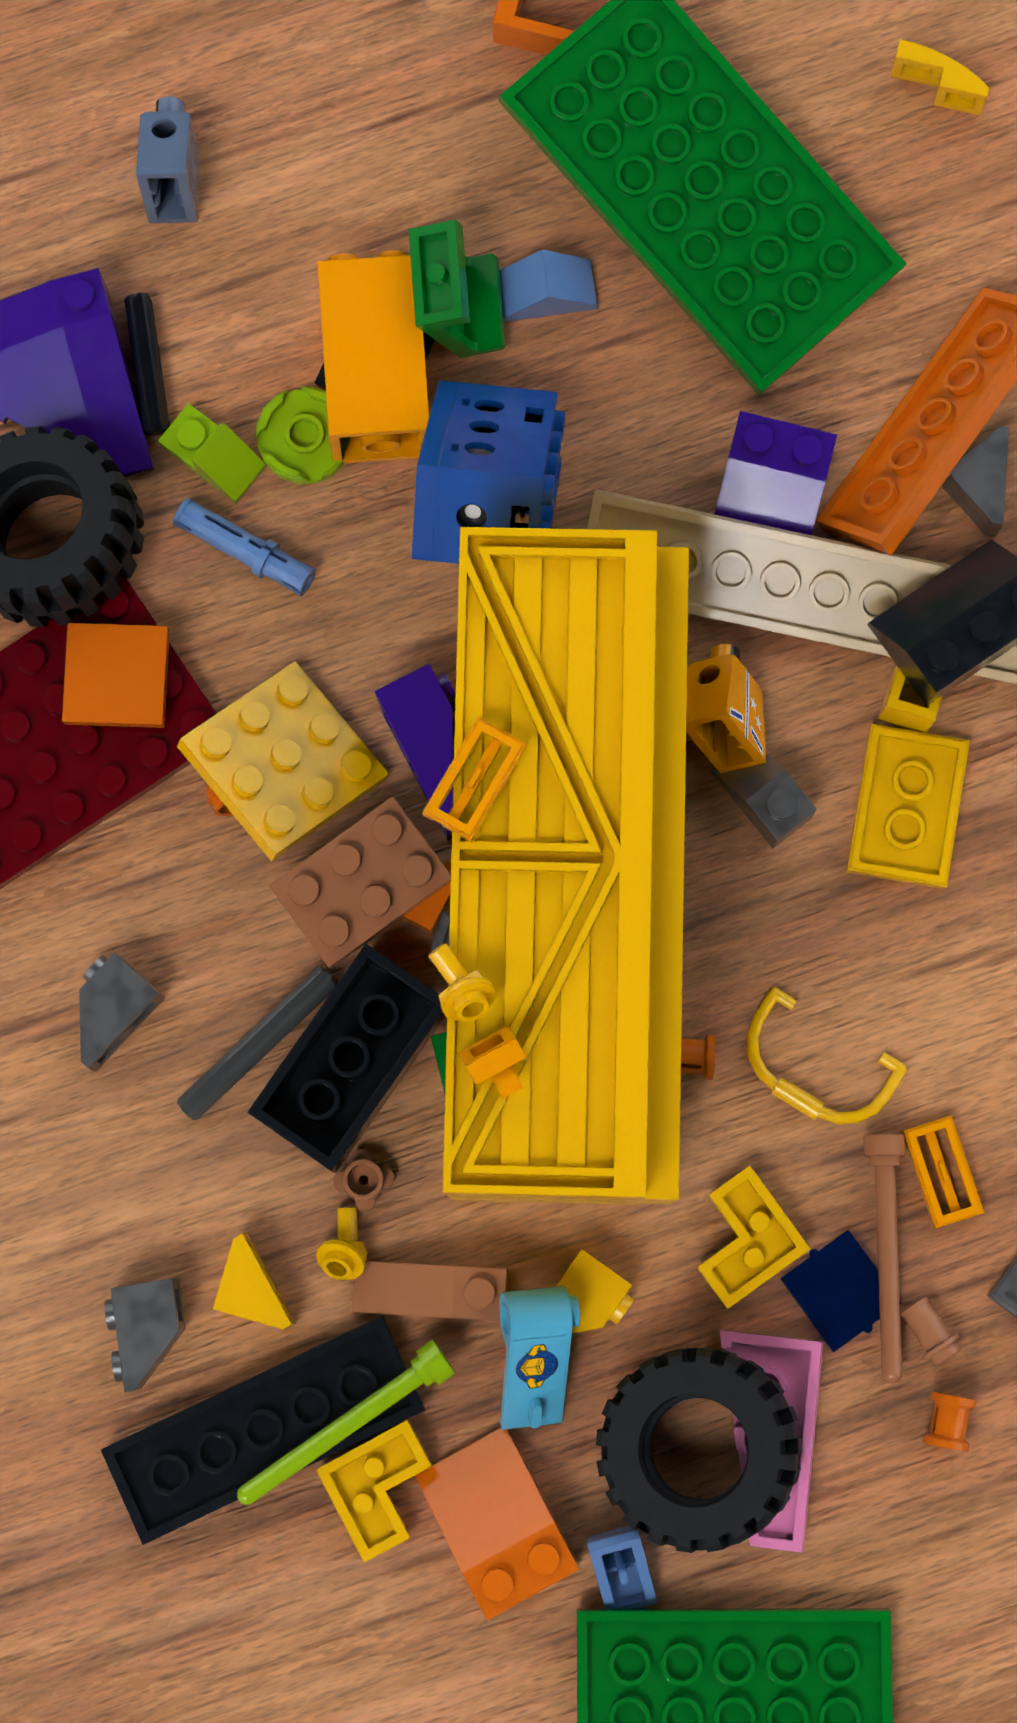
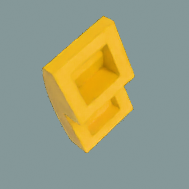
[890,39,989,116]

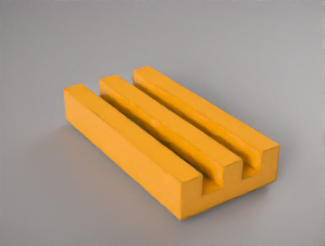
[422,716,527,843]
[901,1115,985,1229]

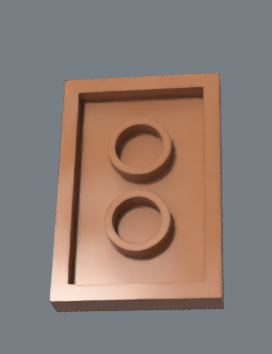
[269,796,451,969]

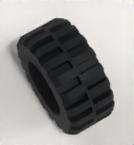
[0,426,144,627]
[596,1348,803,1553]

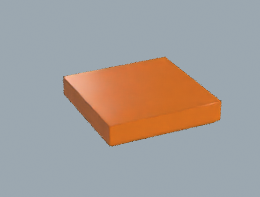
[62,623,170,728]

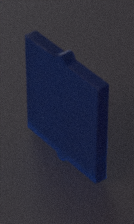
[780,1229,901,1353]

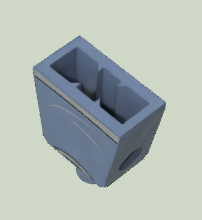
[136,97,198,223]

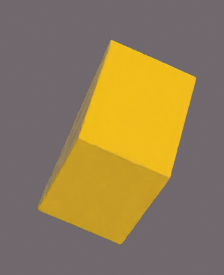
[213,1233,296,1330]

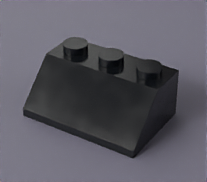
[867,539,1017,706]

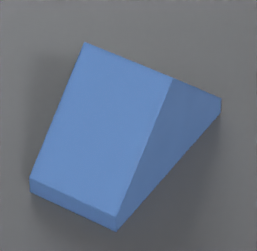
[500,250,597,322]
[586,1525,657,1609]

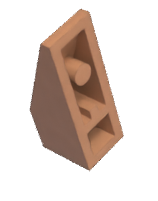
[352,1261,508,1321]

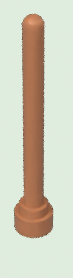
[863,1134,905,1384]

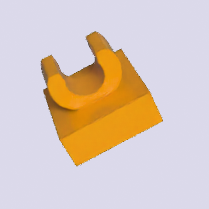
[458,1026,527,1099]

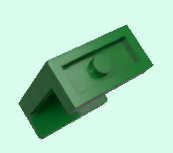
[408,219,505,358]

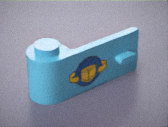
[499,1286,580,1430]

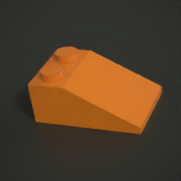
[415,1427,580,1621]

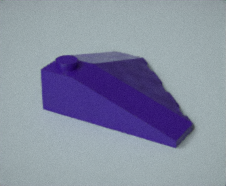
[0,268,154,477]

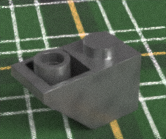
[104,1278,185,1392]

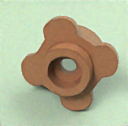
[333,1149,394,1211]

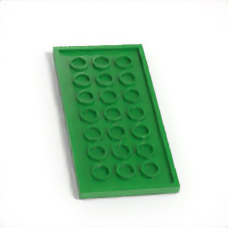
[498,0,906,396]

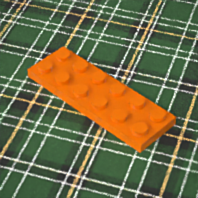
[815,287,1017,555]

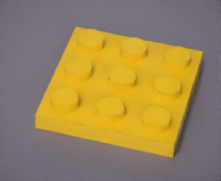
[177,661,389,862]

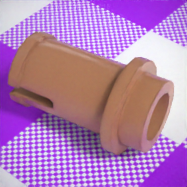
[900,1296,962,1365]

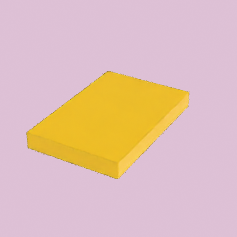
[846,724,970,889]

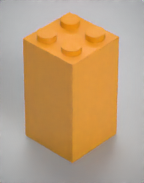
[317,250,429,464]

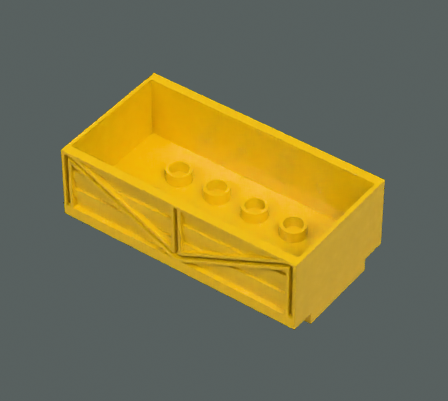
[442,527,689,1205]

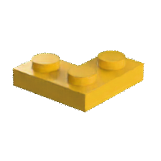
[696,1165,810,1310]
[316,1419,432,1563]

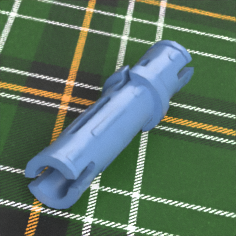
[173,497,316,597]

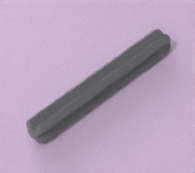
[177,966,337,1120]

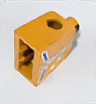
[686,644,766,774]

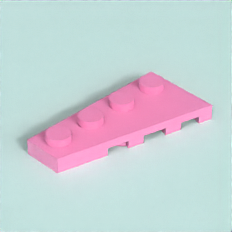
[719,1330,824,1553]

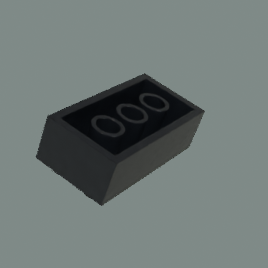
[247,944,445,1173]

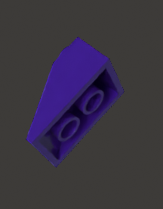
[714,411,837,535]
[374,664,456,841]

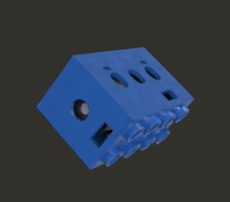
[411,380,566,564]

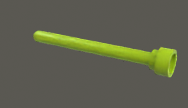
[237,1339,456,1505]

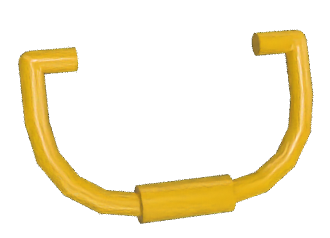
[746,987,907,1124]

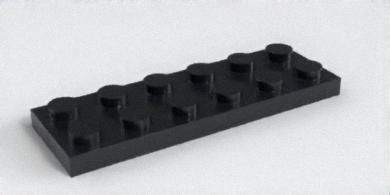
[101,1316,426,1545]

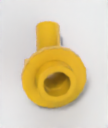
[428,943,496,1022]
[316,1208,368,1280]

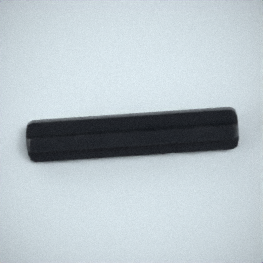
[124,293,170,436]

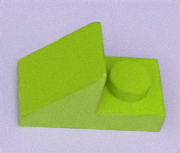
[158,403,267,504]

